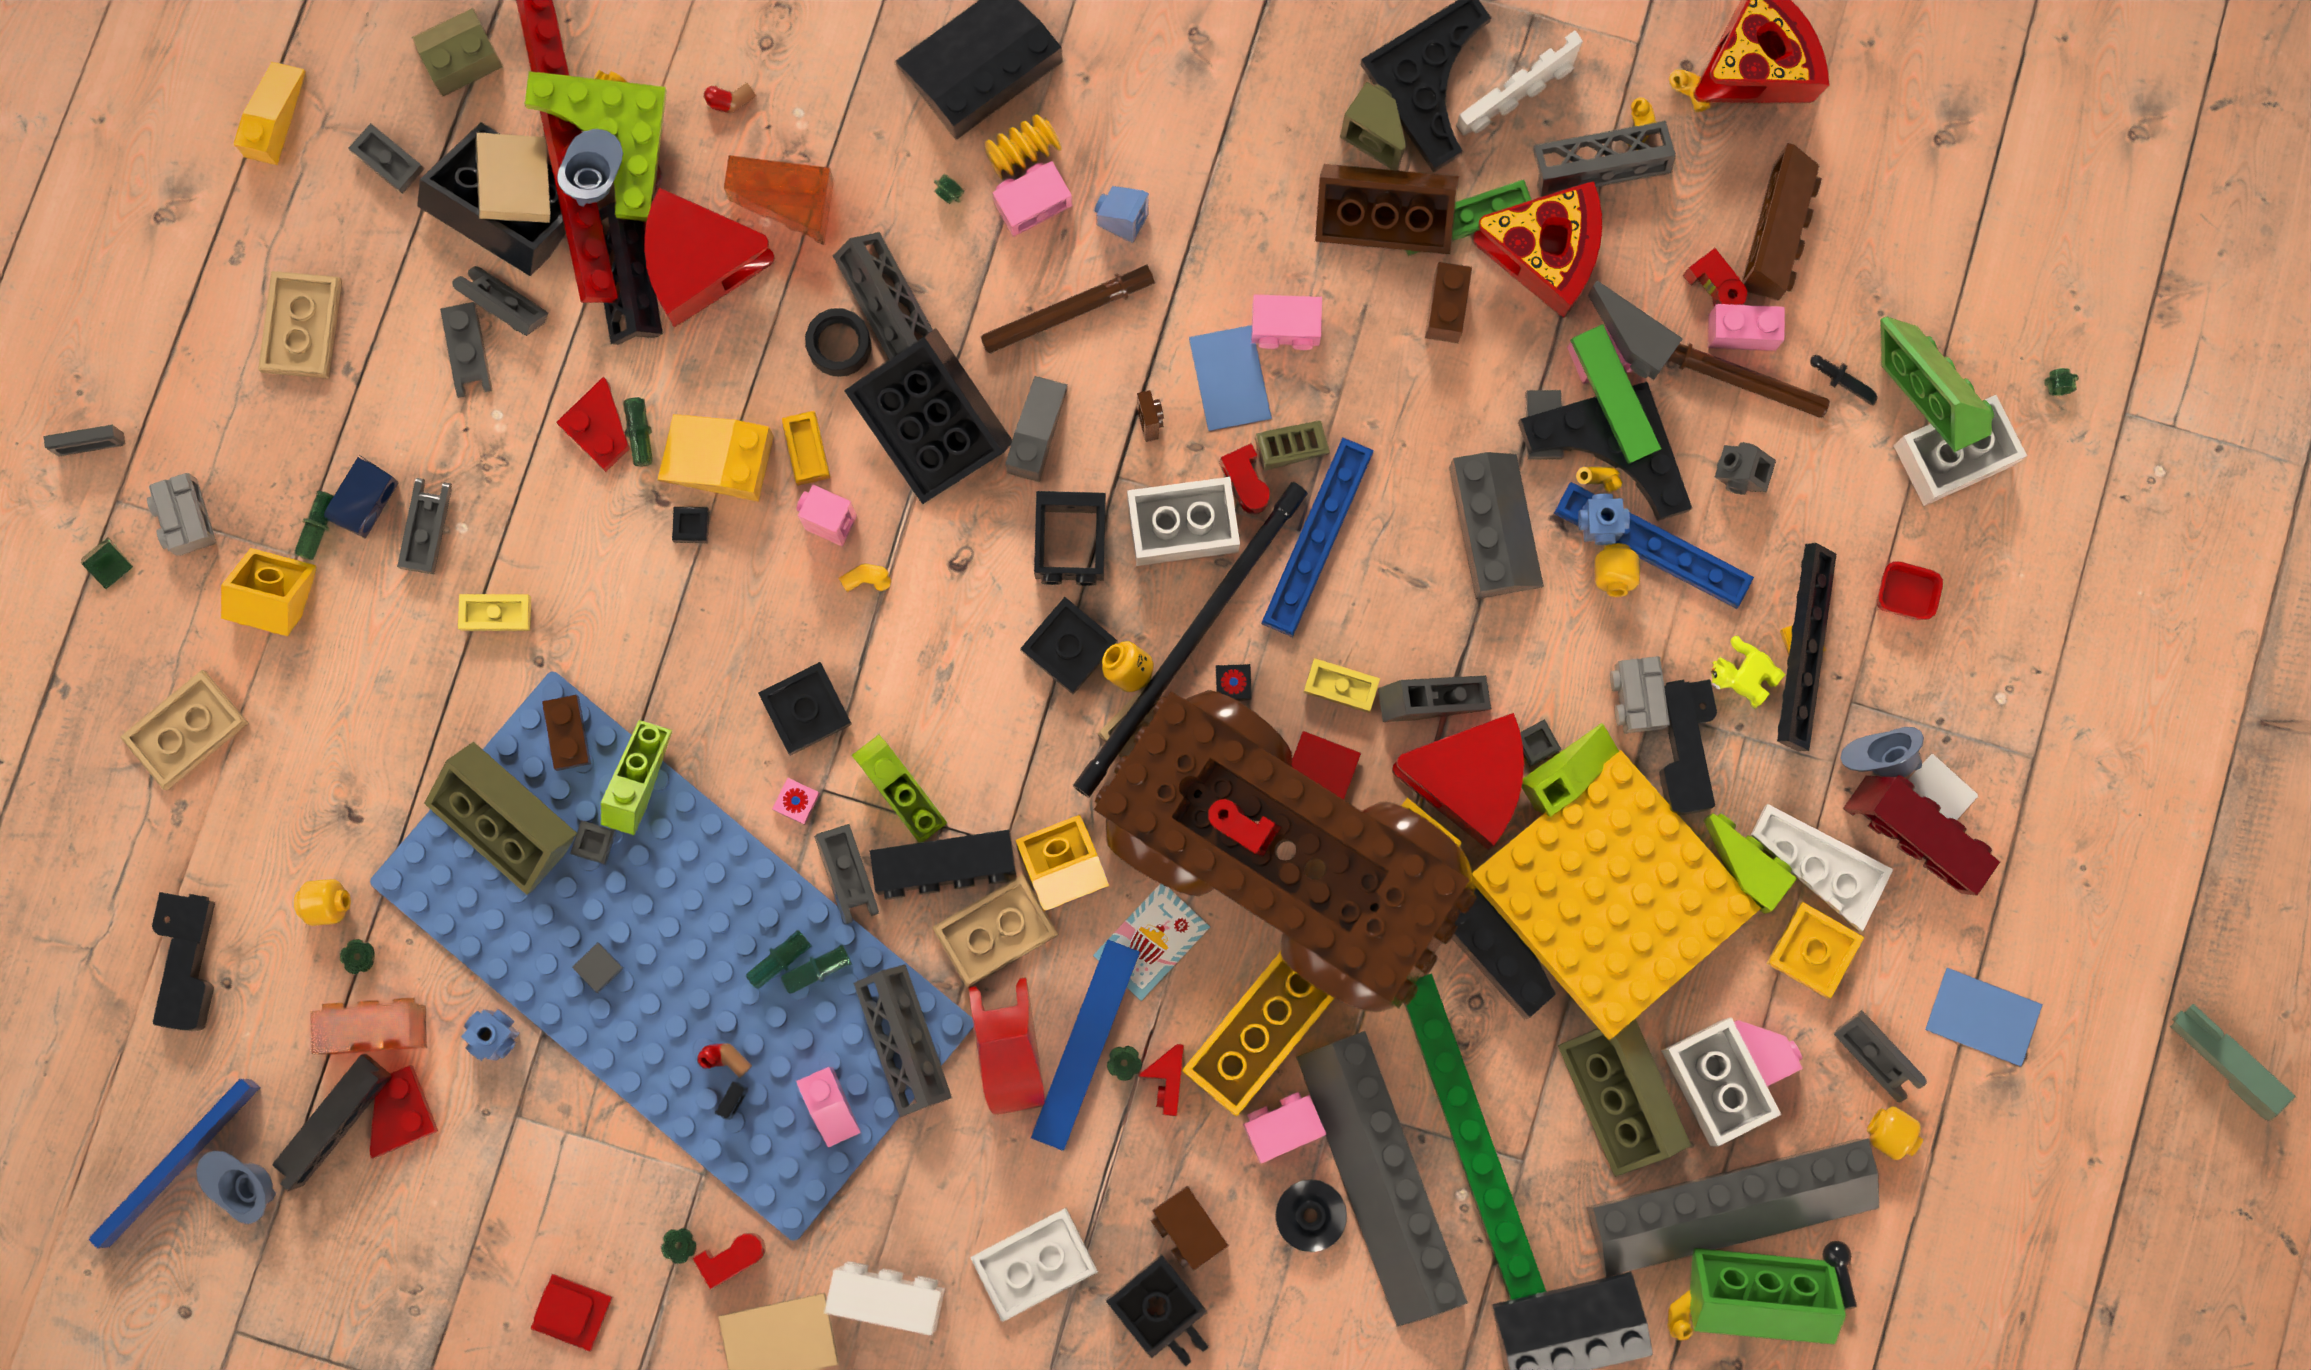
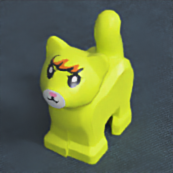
[1711,636,1786,709]

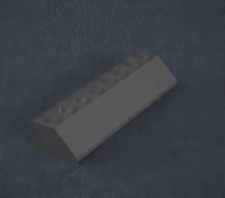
[1296,1031,1468,1327]
[1586,1138,1879,1277]

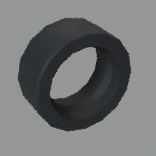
[805,308,871,377]

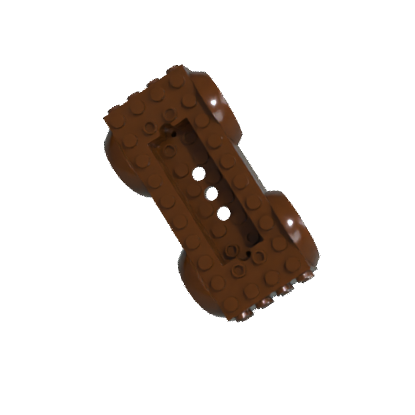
[1094,690,1477,1012]

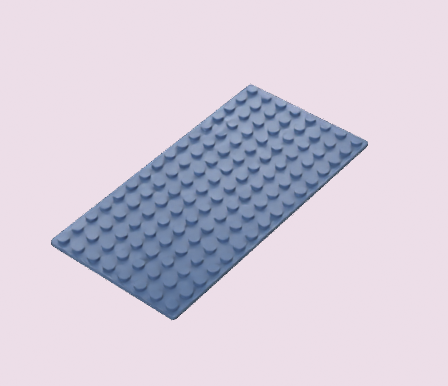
[370,672,974,1241]

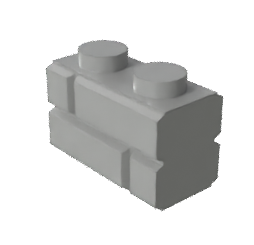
[147,473,217,556]
[1610,656,1670,734]

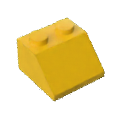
[221,548,316,636]
[1015,815,1109,912]

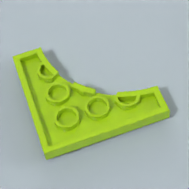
[525,71,667,221]

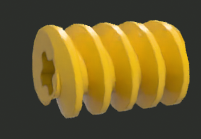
[985,114,1062,180]

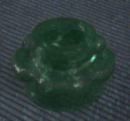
[934,173,965,204]
[2044,368,2079,396]
[340,939,375,974]
[1107,1046,1142,1081]
[661,1228,697,1264]

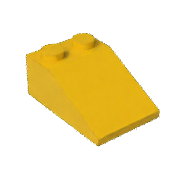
[657,414,774,502]

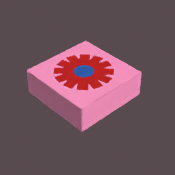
[772,778,820,825]

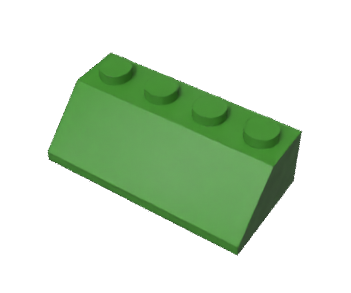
[1880,316,1994,452]
[1690,1248,1846,1344]

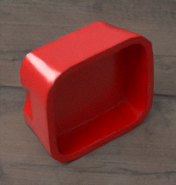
[1877,561,1943,620]

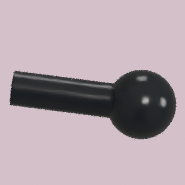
[1822,1241,1857,1310]

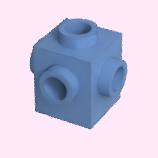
[1578,493,1630,545]
[461,1009,520,1061]

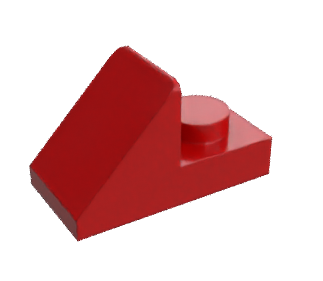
[1138,1044,1184,1116]

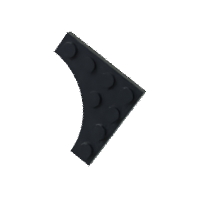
[1360,0,1491,173]
[1518,382,1692,521]

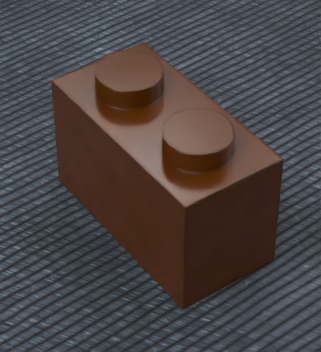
[1425,262,1472,343]
[1151,1186,1229,1271]

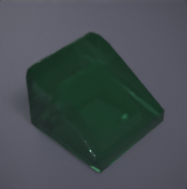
[81,537,133,589]

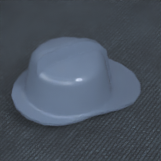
[557,129,623,207]
[1840,727,1924,777]
[196,1151,276,1224]

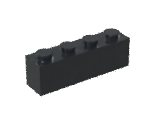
[870,829,1016,900]

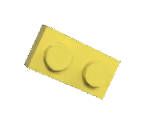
[458,594,531,631]
[1303,658,1380,713]

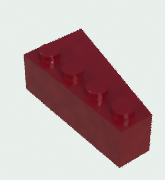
[1843,775,2000,896]

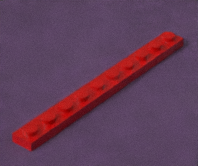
[516,0,618,303]

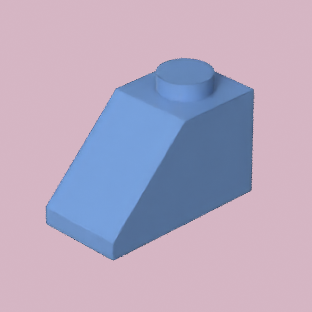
[1094,186,1149,243]

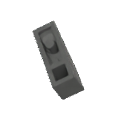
[1588,280,1683,380]
[1005,376,1068,482]
[1378,675,1491,722]

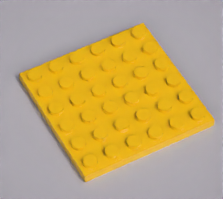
[1472,750,1761,1040]

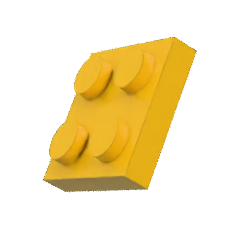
[1767,902,1864,999]

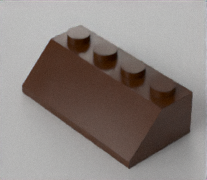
[1742,143,1822,300]
[1315,164,1459,255]

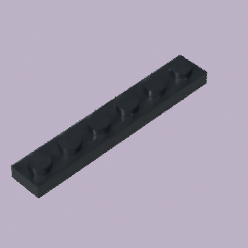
[1777,543,1837,752]

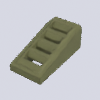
[1255,420,1330,471]

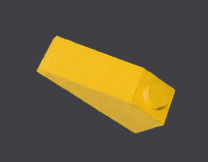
[233,62,306,165]

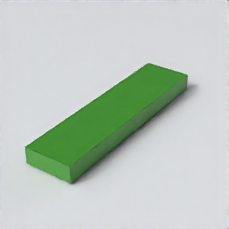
[1406,179,1532,256]
[1570,324,1661,464]

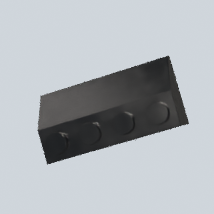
[1492,1272,1653,1370]

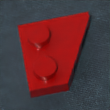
[556,377,630,472]
[369,1065,438,1158]

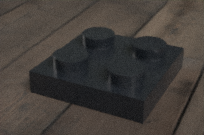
[1020,597,1118,695]
[758,662,852,756]

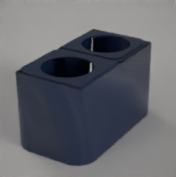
[324,455,398,539]

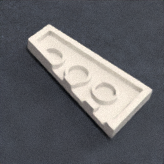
[1456,30,1583,136]
[1750,804,1893,932]

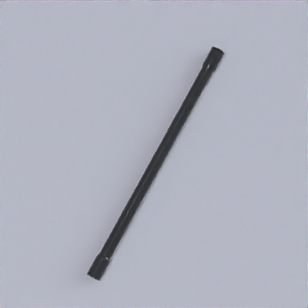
[1072,482,1308,798]

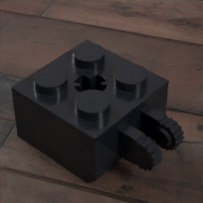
[1106,1254,1209,1367]

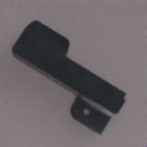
[1659,679,1717,815]
[152,892,215,1031]

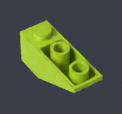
[601,720,672,835]
[1521,723,1619,817]
[852,734,947,843]
[1703,813,1797,914]

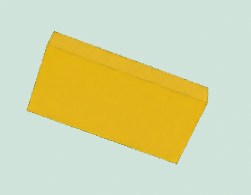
[781,410,831,486]

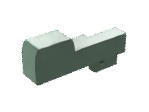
[2170,1004,2296,1121]

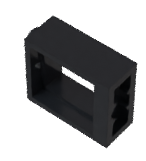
[1034,491,1106,586]

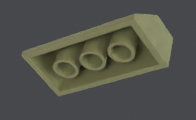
[424,742,577,895]
[1558,1018,1692,1177]

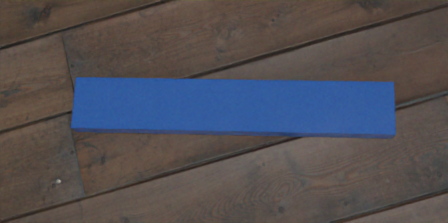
[1261,437,1374,638]
[1553,482,1754,609]
[1031,939,1140,1151]
[89,1079,261,1249]

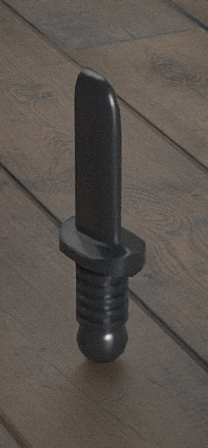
[1810,355,1877,405]

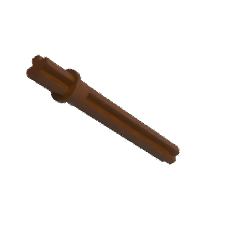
[981,265,1155,353]
[1668,343,1830,418]

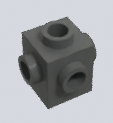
[1715,442,1776,495]

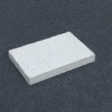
[970,1208,1098,1322]

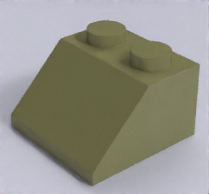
[412,8,503,96]
[1340,82,1406,170]

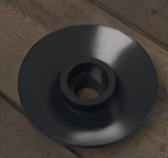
[1275,1180,1347,1252]

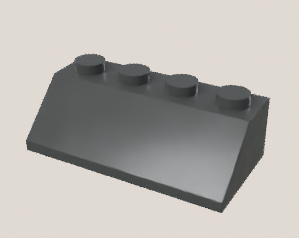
[1449,452,1544,599]

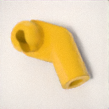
[1669,69,1711,112]
[1628,97,1656,150]
[1576,467,1623,492]
[838,563,892,592]
[1667,1290,1693,1341]

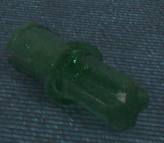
[623,397,652,467]
[294,490,334,560]
[746,929,812,989]
[781,944,852,993]

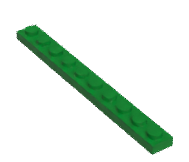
[1404,973,1547,1300]

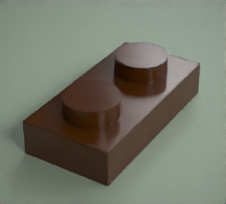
[1137,390,1164,442]
[542,694,591,771]

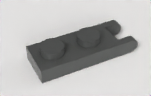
[452,266,548,336]
[440,302,492,398]
[397,478,452,575]
[814,824,879,925]
[1834,1010,1927,1103]

